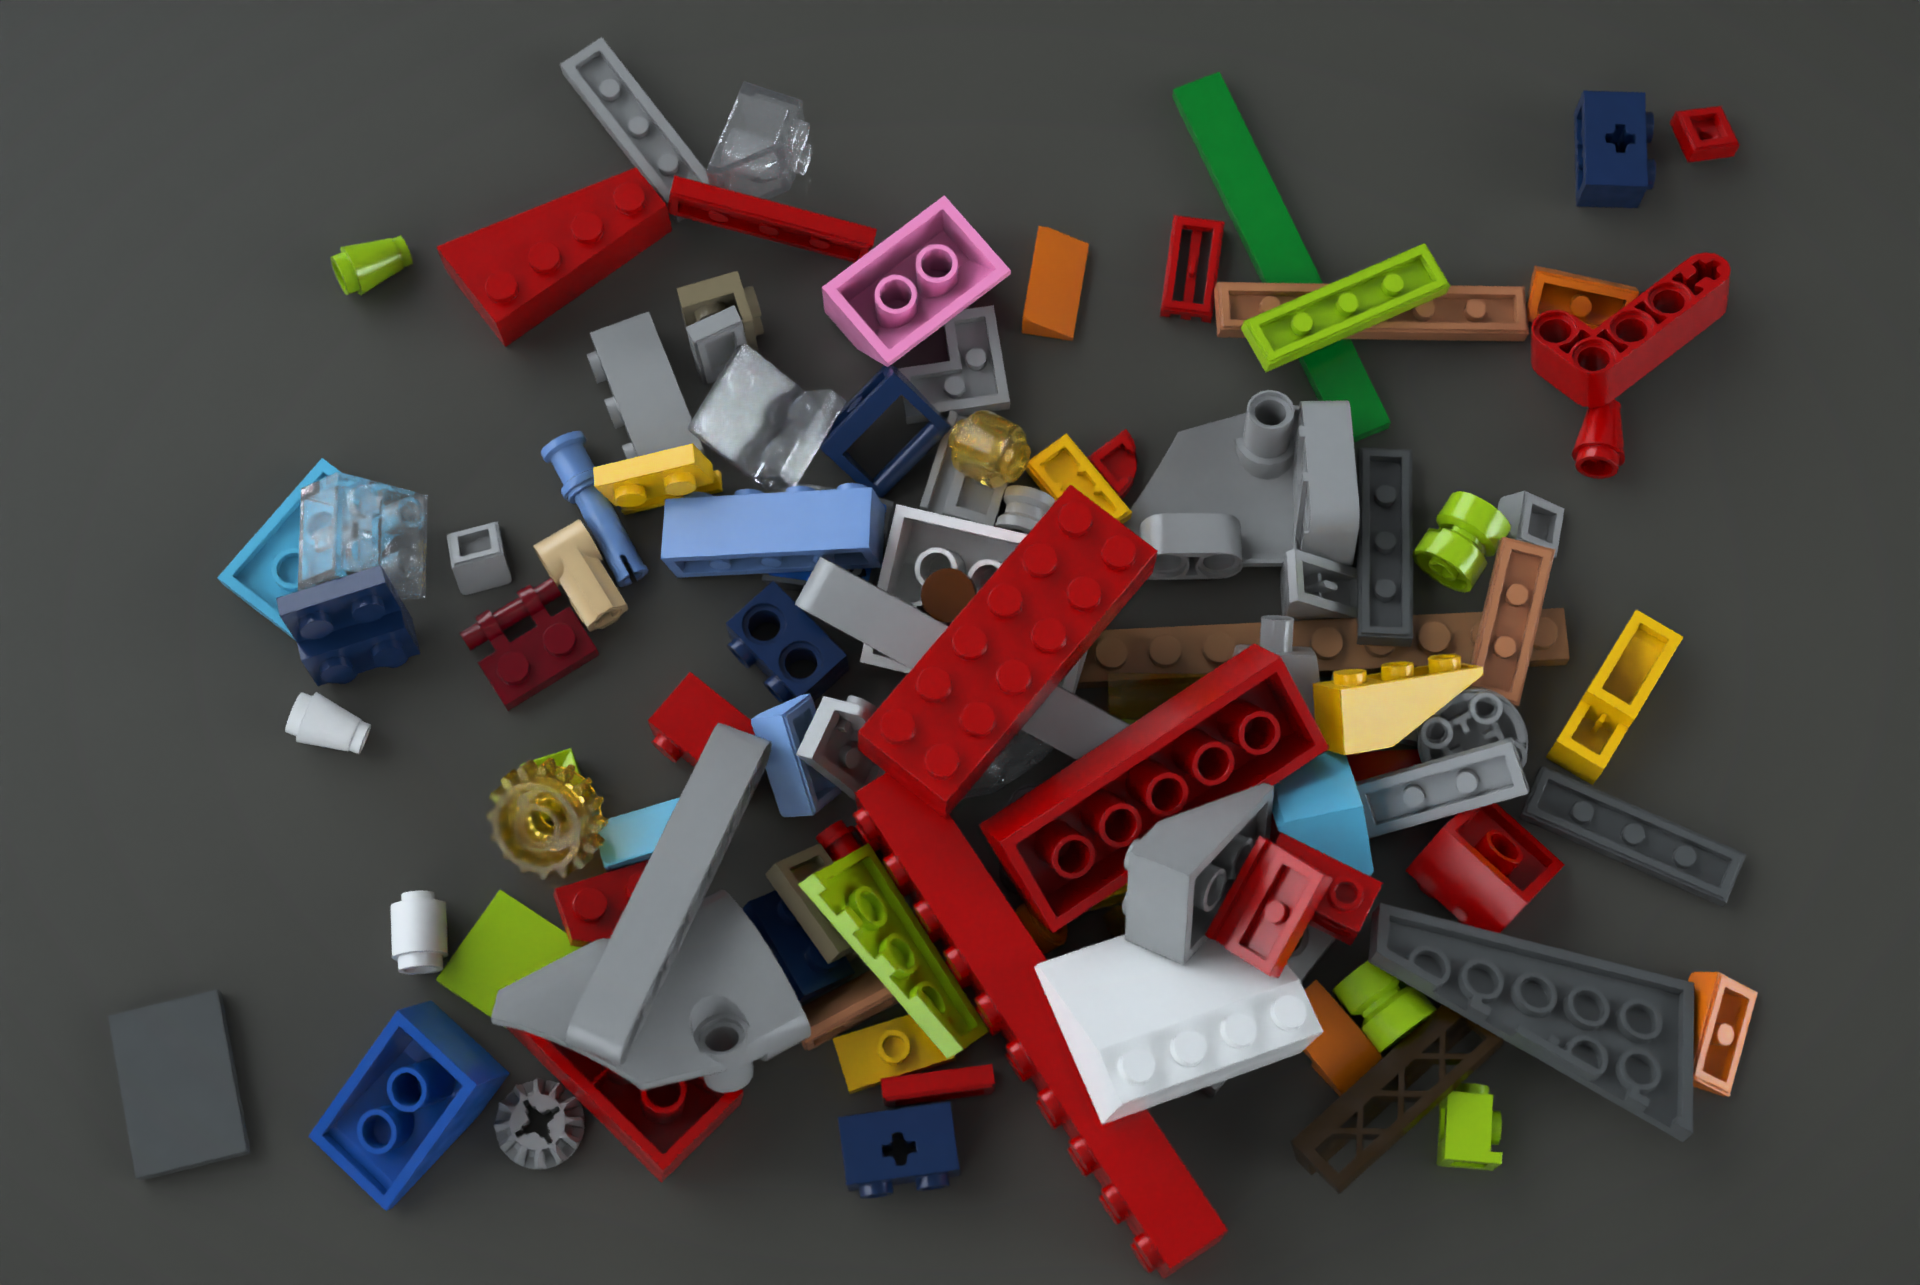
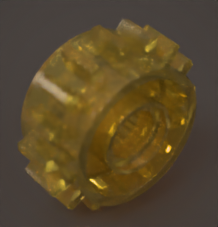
[486,758,608,880]

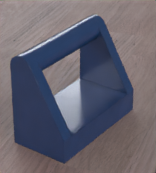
[816,364,953,498]

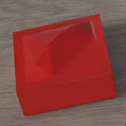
[1670,106,1740,163]

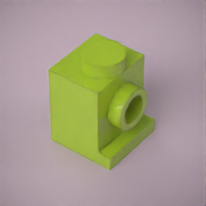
[1437,1083,1502,1171]

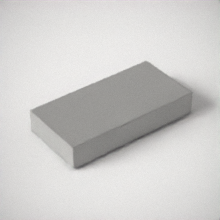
[686,305,751,385]

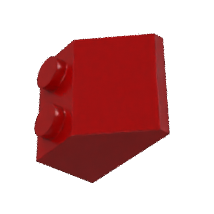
[1405,803,1565,934]

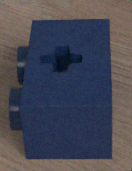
[1574,91,1656,208]
[838,1101,960,1199]

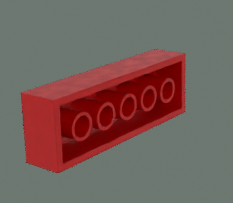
[858,484,1158,819]
[979,643,1329,933]

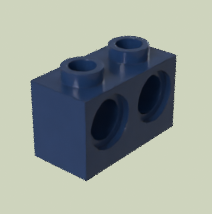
[726,581,849,704]

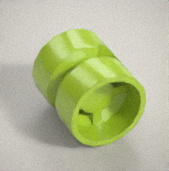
[1413,491,1511,593]
[1332,960,1437,1054]

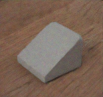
[1497,491,1565,558]
[446,522,512,595]

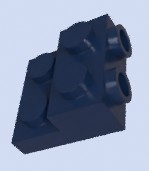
[276,565,420,686]

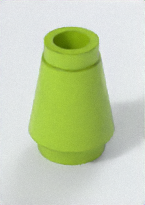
[331,235,413,295]

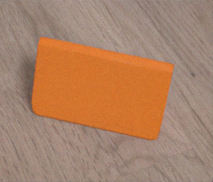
[1022,226,1089,341]
[1526,266,1639,330]
[1688,972,1758,1097]

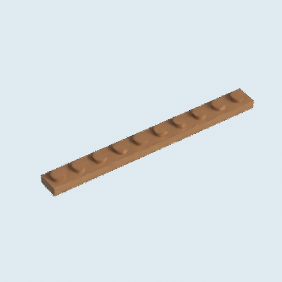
[1077,608,1570,689]

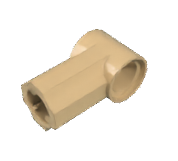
[533,519,628,632]

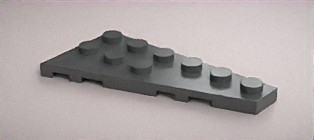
[1368,903,1694,1142]

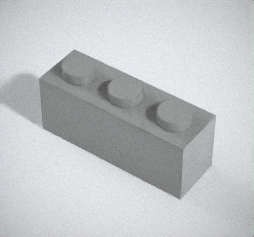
[586,311,705,459]

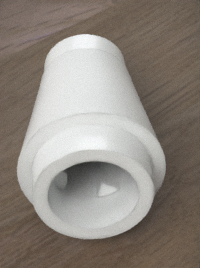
[285,692,371,754]

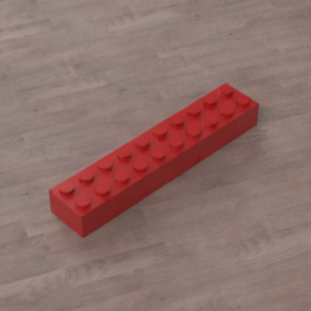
[852,773,1228,1279]

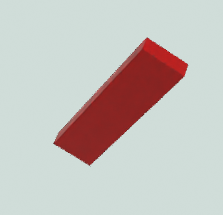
[667,175,877,263]

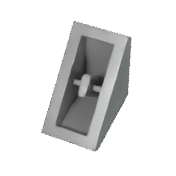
[1279,549,1357,621]

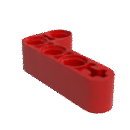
[1531,252,1731,408]

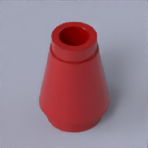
[1572,399,1625,479]

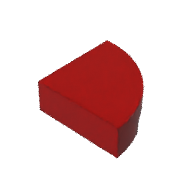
[1087,429,1137,499]

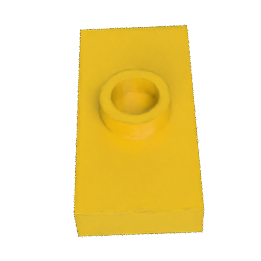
[1025,433,1132,524]
[832,1014,956,1094]

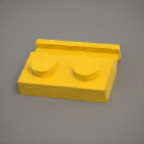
[593,443,723,515]

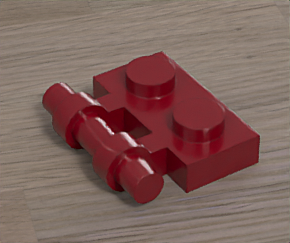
[459,577,599,711]

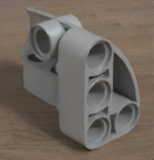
[1123,390,1360,580]
[491,889,811,1093]

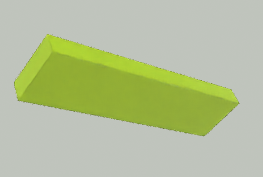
[1241,243,1450,372]

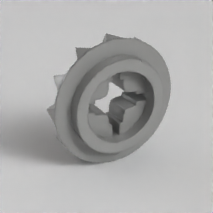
[494,1078,585,1169]

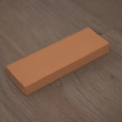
[1469,537,1556,708]

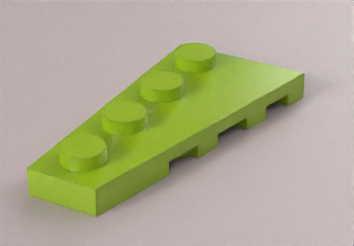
[798,843,989,1059]

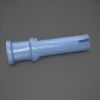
[541,431,649,587]

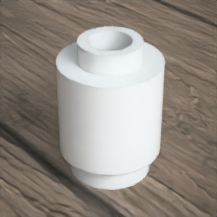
[390,891,448,975]

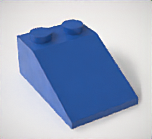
[308,1000,510,1211]

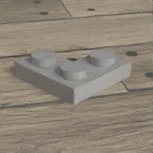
[898,305,1010,424]

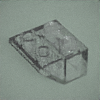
[298,472,428,600]

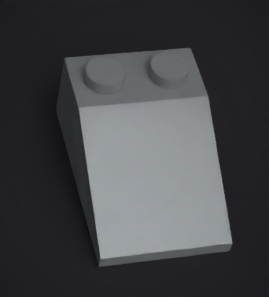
[1122,783,1274,965]

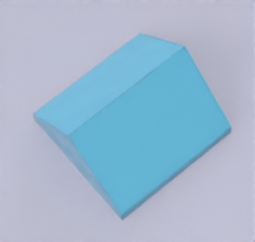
[1272,751,1374,876]

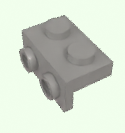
[796,695,886,801]

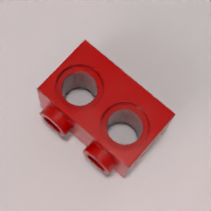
[1275,832,1383,946]

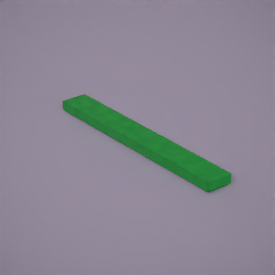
[1172,71,1391,442]

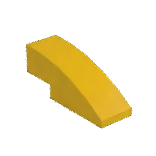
[1546,609,1683,786]

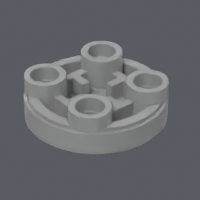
[1417,687,1528,767]

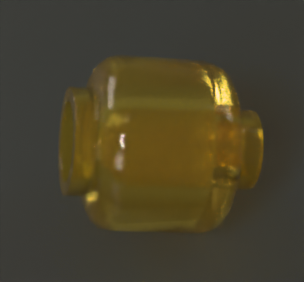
[948,410,1031,488]

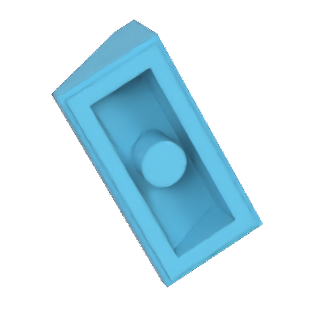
[593,797,680,872]

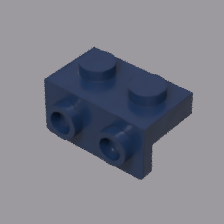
[742,890,855,1004]

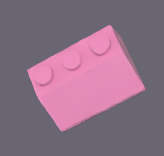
[822,195,1011,367]

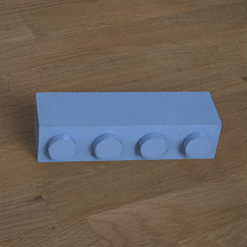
[661,483,885,578]

